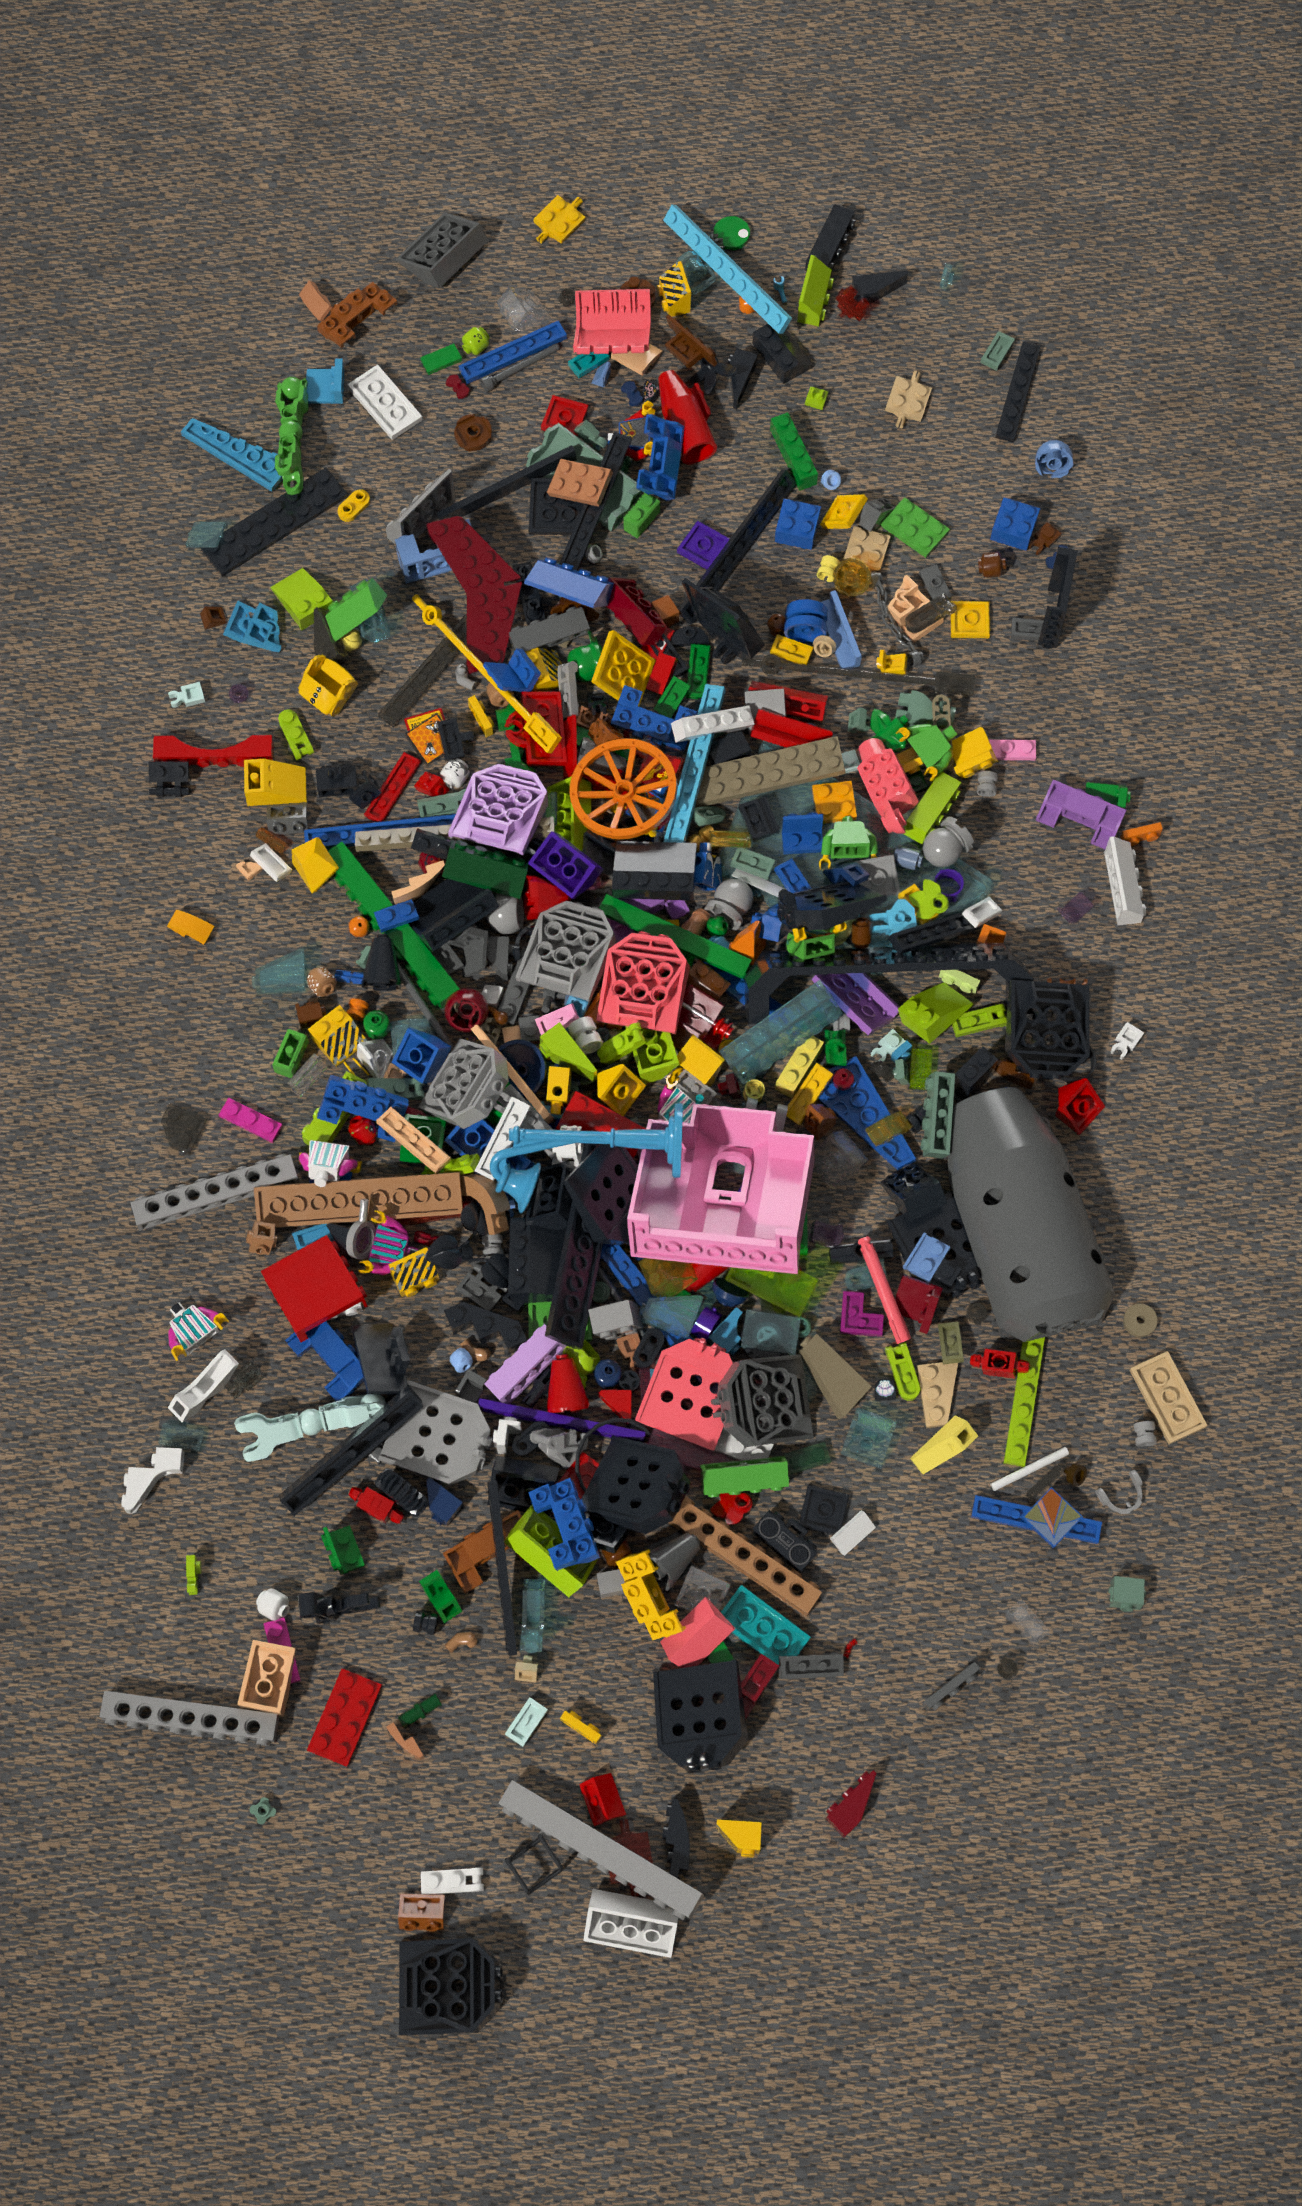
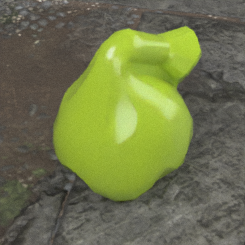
[562,1340,600,1389]

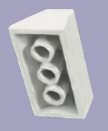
[1104,837,1146,925]
[583,1889,678,1958]

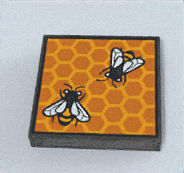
[404,713,443,767]

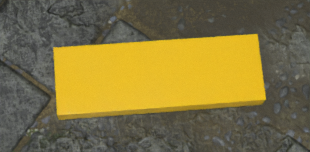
[786,1063,834,1125]

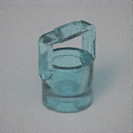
[676,251,716,295]

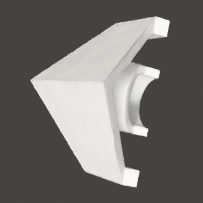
[357,1039,394,1078]

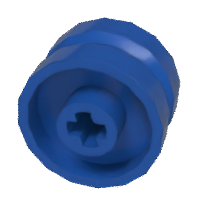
[784,599,828,644]

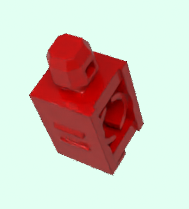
[970,1349,1030,1379]
[348,1487,405,1524]

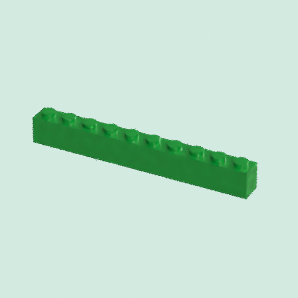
[328,842,460,1009]

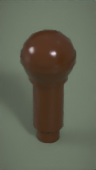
[488,1005,509,1025]

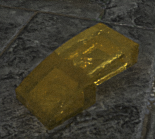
[865,1111,912,1147]

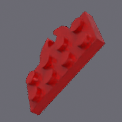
[505,692,567,766]

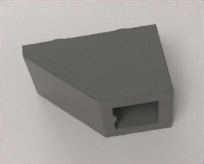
[855,498,895,532]
[486,936,513,981]

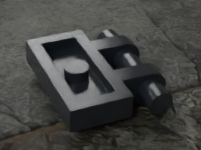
[148,761,190,797]

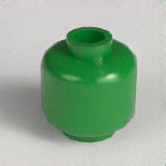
[363,1010,391,1040]

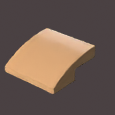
[611,344,663,376]

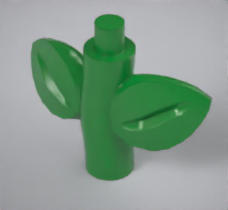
[870,709,909,753]

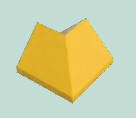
[292,837,339,893]
[597,1064,646,1116]

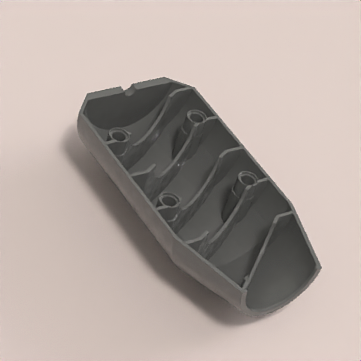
[948,1087,1116,1342]

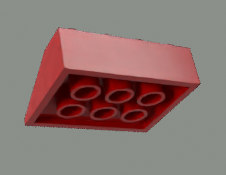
[555,1091,646,1158]

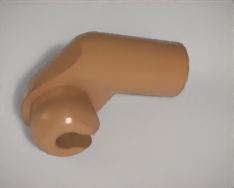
[444,1632,478,1653]

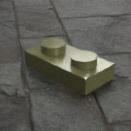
[938,1322,964,1365]

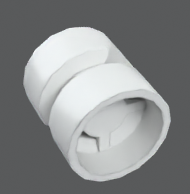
[568,1016,603,1055]

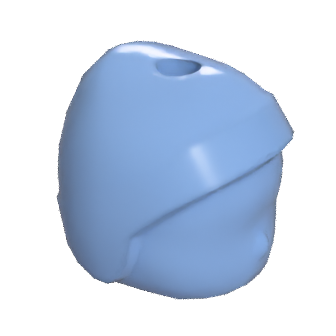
[449,1348,473,1373]

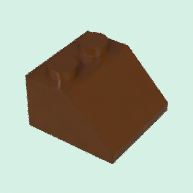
[685,959,731,1001]

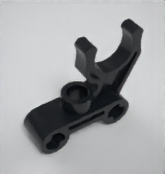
[297,1592,381,1624]

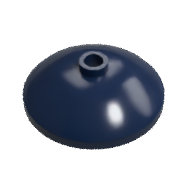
[498,1039,547,1100]

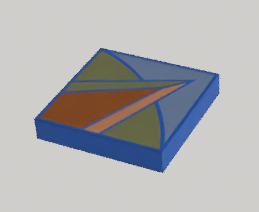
[1022,1487,1083,1548]

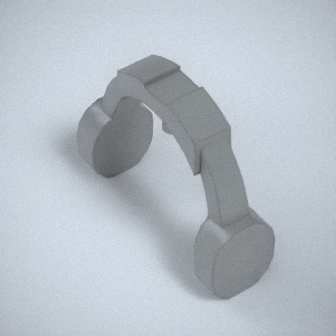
[1095,1470,1143,1515]

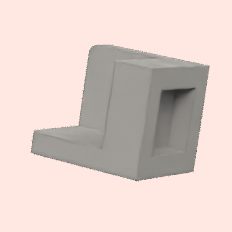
[597,1569,625,1598]

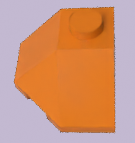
[729,921,766,965]

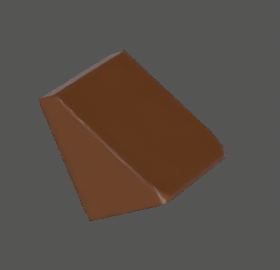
[200,606,227,630]

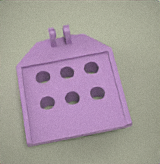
[448,764,548,855]

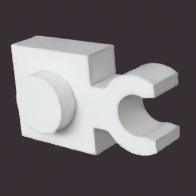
[1111,1022,1144,1060]

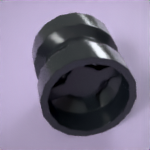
[904,1105,926,1134]
[413,1610,439,1635]

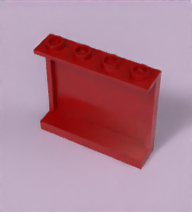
[261,1235,368,1342]

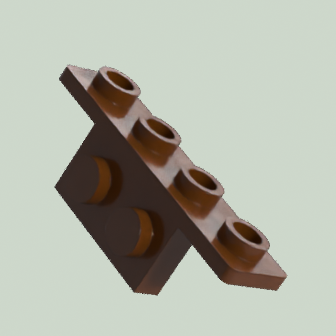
[665,314,717,369]

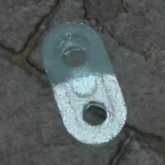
[844,1266,886,1291]

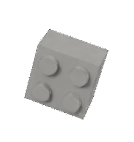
[588,1300,643,1340]

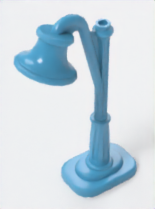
[490,1103,683,1213]

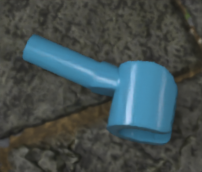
[773,276,787,303]

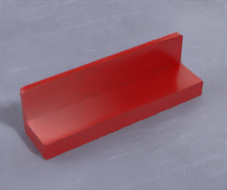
[751,709,833,748]

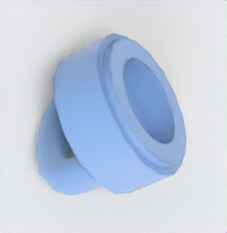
[821,470,841,490]

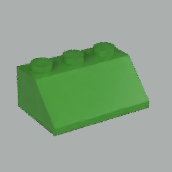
[325,578,388,642]

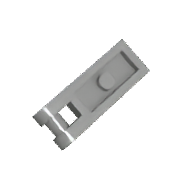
[557,661,579,719]

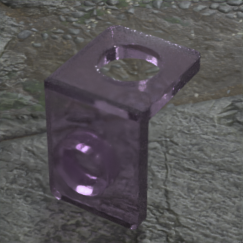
[1057,892,1094,924]

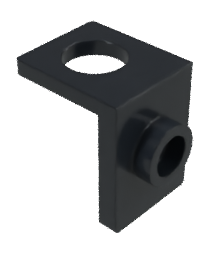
[349,770,382,809]

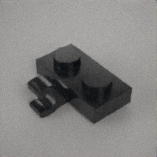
[436,718,475,761]

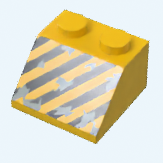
[657,261,691,317]
[525,648,562,692]
[308,1005,367,1067]
[388,1247,440,1297]
[716,1820,762,1858]

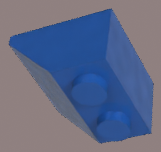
[391,1027,451,1084]

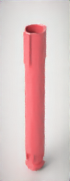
[858,1236,911,1344]

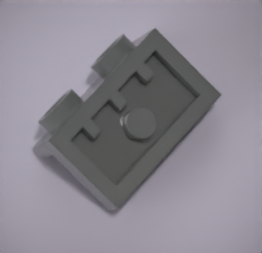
[266,802,308,835]

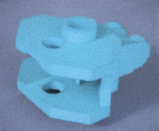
[869,899,917,935]

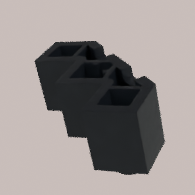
[444,1302,527,1354]

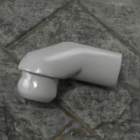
[455,664,477,691]

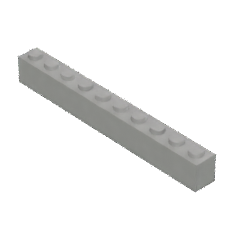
[498,1780,704,1920]

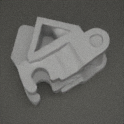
[530,1428,588,1469]

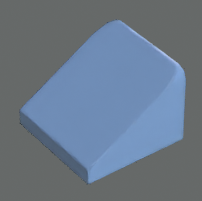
[591,362,611,387]

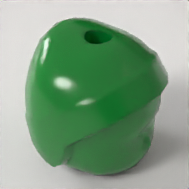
[706,916,728,937]

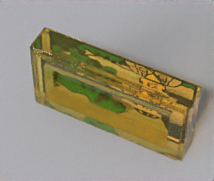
[709,830,751,848]

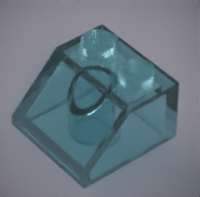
[841,1407,897,1469]

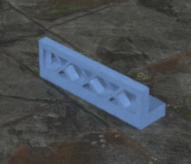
[821,590,861,671]

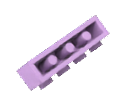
[484,1324,566,1404]

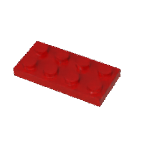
[307,1668,382,1768]

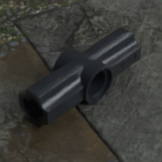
[829,1240,893,1265]

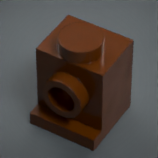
[295,1002,327,1029]

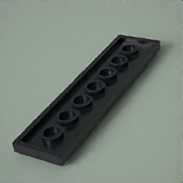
[200,467,348,577]

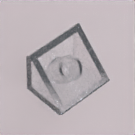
[674,1565,731,1612]

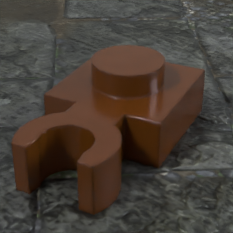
[1028,522,1062,555]

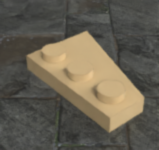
[917,1362,958,1428]

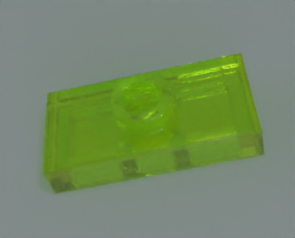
[909,1048,932,1090]

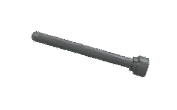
[480,343,560,392]

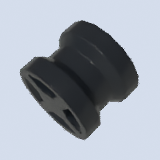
[619,1370,640,1393]

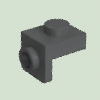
[519,1013,541,1042]

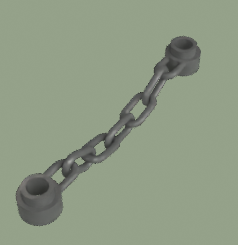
[866,571,924,667]

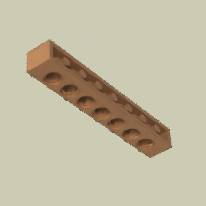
[669,1496,822,1617]

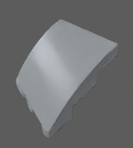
[745,689,787,748]

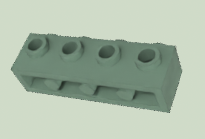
[921,1071,955,1159]

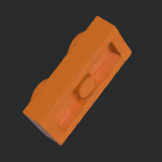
[1120,822,1163,846]

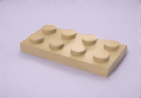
[1129,1351,1207,1445]

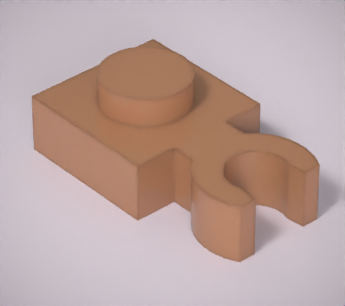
[616,1334,644,1371]

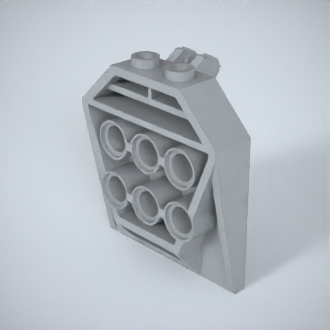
[515,901,617,1002]
[418,1038,511,1129]
[378,1380,493,1487]

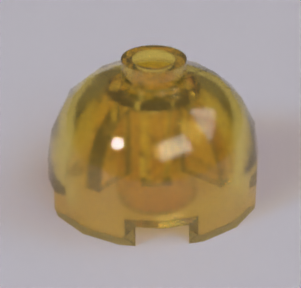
[833,557,871,597]

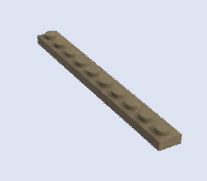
[355,817,555,852]

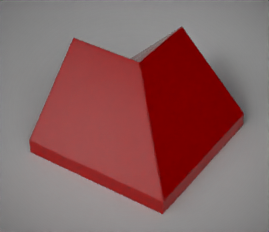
[1055,1078,1105,1135]

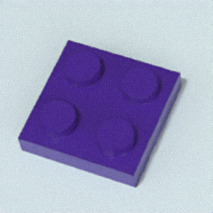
[677,521,729,570]

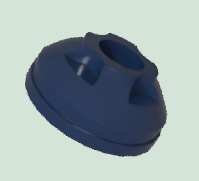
[712,1277,749,1307]

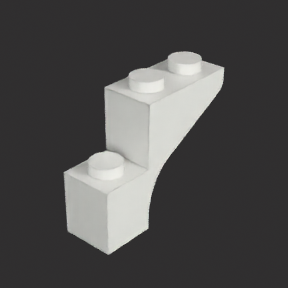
[168,1349,239,1422]
[122,1447,185,1514]

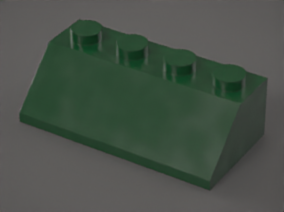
[442,840,529,899]

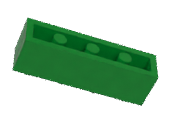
[770,412,818,491]

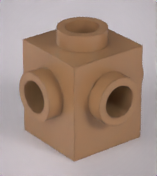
[246,1221,277,1255]

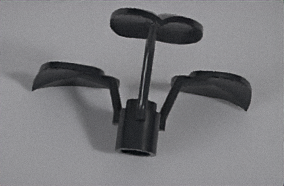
[425,1200,509,1289]

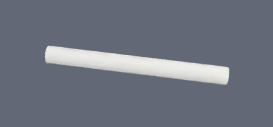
[990,1447,1069,1491]

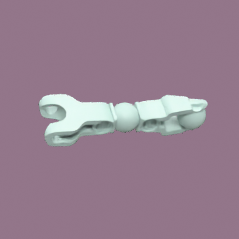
[234,1394,386,1461]

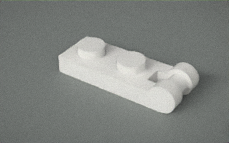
[421,1868,484,1894]

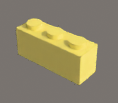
[775,1032,824,1099]

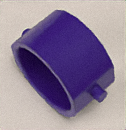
[934,869,964,903]
[691,1306,722,1342]

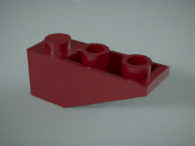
[826,1770,876,1838]

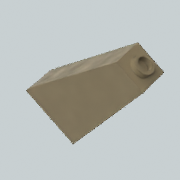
[798,1334,872,1420]

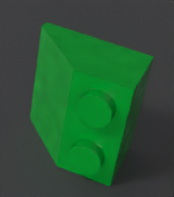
[400,1114,446,1164]

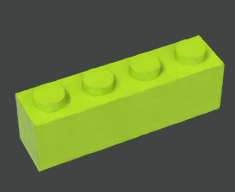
[904,772,961,844]

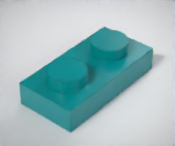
[568,352,609,378]

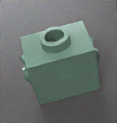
[1108,1576,1146,1612]

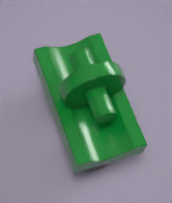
[825,1030,847,1067]

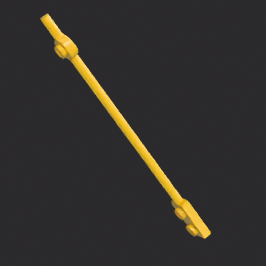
[412,594,562,753]

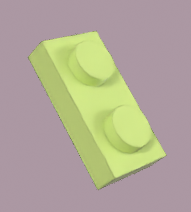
[939,970,980,994]

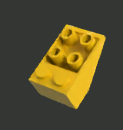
[244,759,307,806]

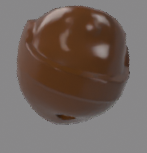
[767,614,786,636]

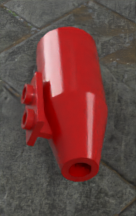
[658,370,717,465]

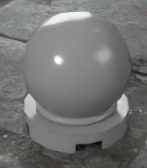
[922,817,974,867]
[704,879,754,930]

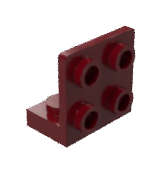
[895,1275,943,1334]

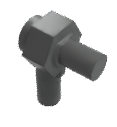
[542,988,566,1013]

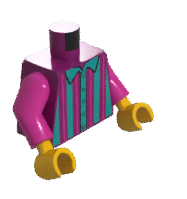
[359,1210,420,1275]

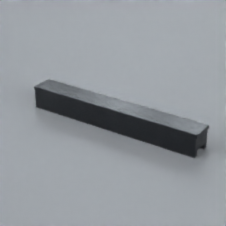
[278,1385,424,1516]

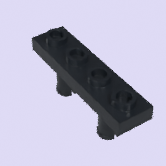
[512,561,546,626]

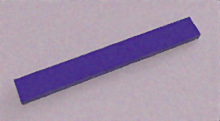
[478,1398,646,1443]

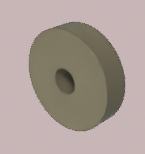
[1123,1304,1158,1338]

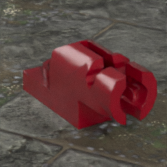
[741,1654,779,1719]

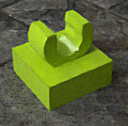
[805,387,829,410]

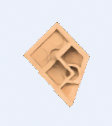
[888,575,944,643]
[391,861,445,905]

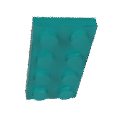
[721,1585,811,1665]

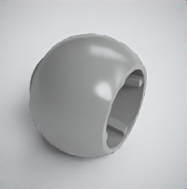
[485,893,524,934]

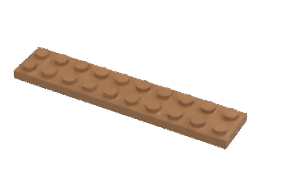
[254,1172,463,1227]

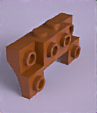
[317,282,397,348]
[443,1510,524,1594]

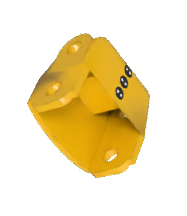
[298,654,358,717]

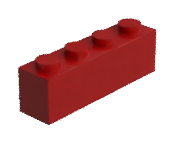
[748,681,828,721]

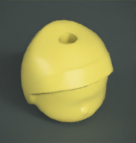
[341,630,362,651]

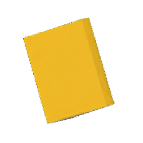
[677,1035,725,1087]

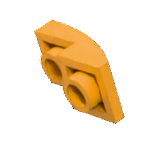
[167,910,214,945]

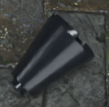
[361,934,402,991]

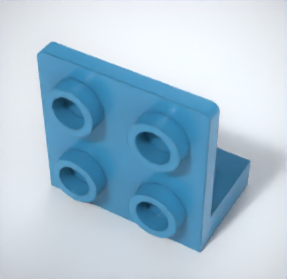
[306,359,345,404]

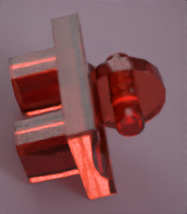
[835,285,870,322]

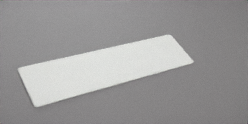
[732,869,787,897]

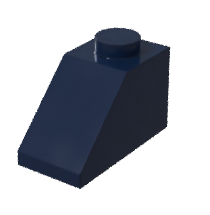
[426,1477,464,1526]

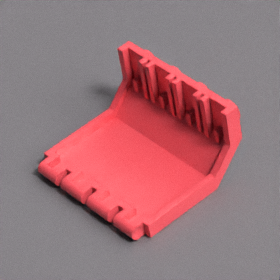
[573,289,651,355]

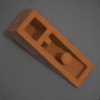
[804,1104,837,1140]

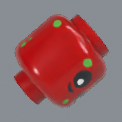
[348,1115,378,1145]

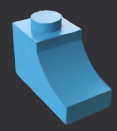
[708,1307,743,1356]

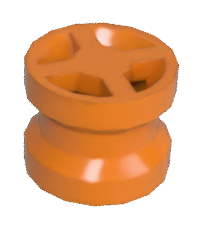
[346,998,369,1021]

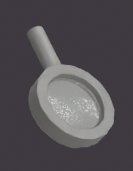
[346,1199,376,1260]

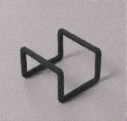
[505,1834,563,1895]

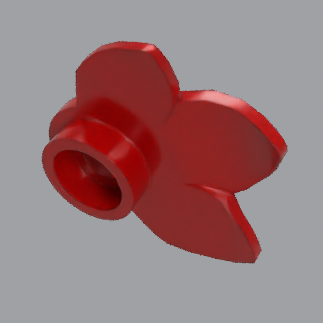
[710,1493,753,1525]

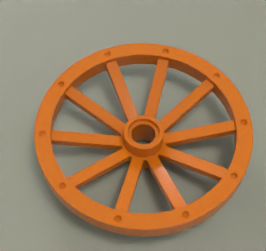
[570,738,677,839]

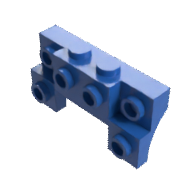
[636,414,684,500]
[610,685,698,752]
[317,1075,409,1143]
[285,1321,364,1401]
[528,1478,600,1571]

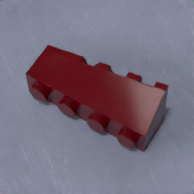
[606,577,667,646]

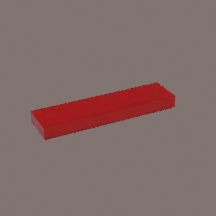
[364,752,421,822]

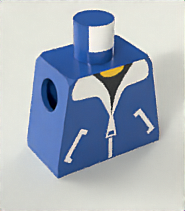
[695,843,722,891]

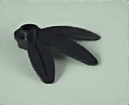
[685,357,738,394]

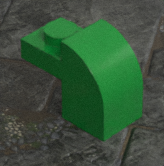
[419,1570,462,1623]

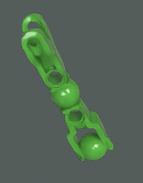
[275,376,308,495]

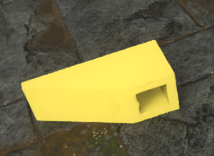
[910,1416,978,1474]

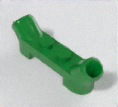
[495,702,536,773]

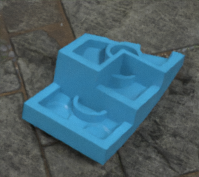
[223,601,281,652]

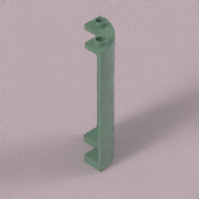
[526,423,643,531]

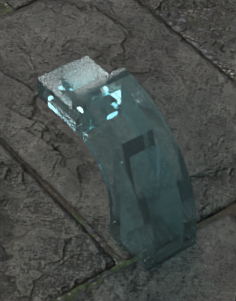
[520,1579,546,1653]

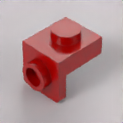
[414,772,449,797]

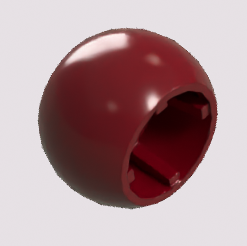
[445,988,489,1032]

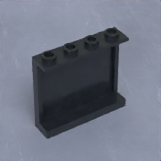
[1037,547,1078,649]
[408,878,499,951]

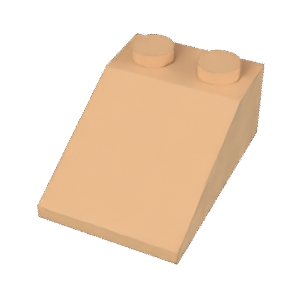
[237,1640,296,1717]

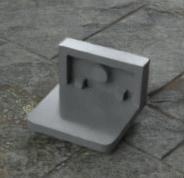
[446,925,489,978]

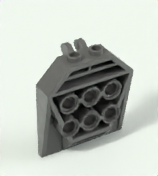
[711,1354,814,1447]

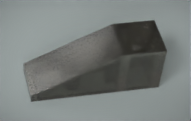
[314,607,350,665]

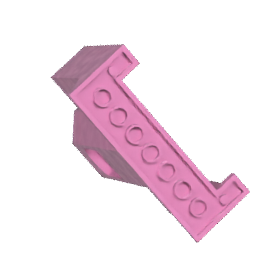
[627,1104,814,1274]

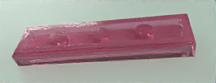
[648,1428,733,1470]

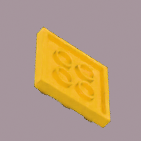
[591,630,655,707]

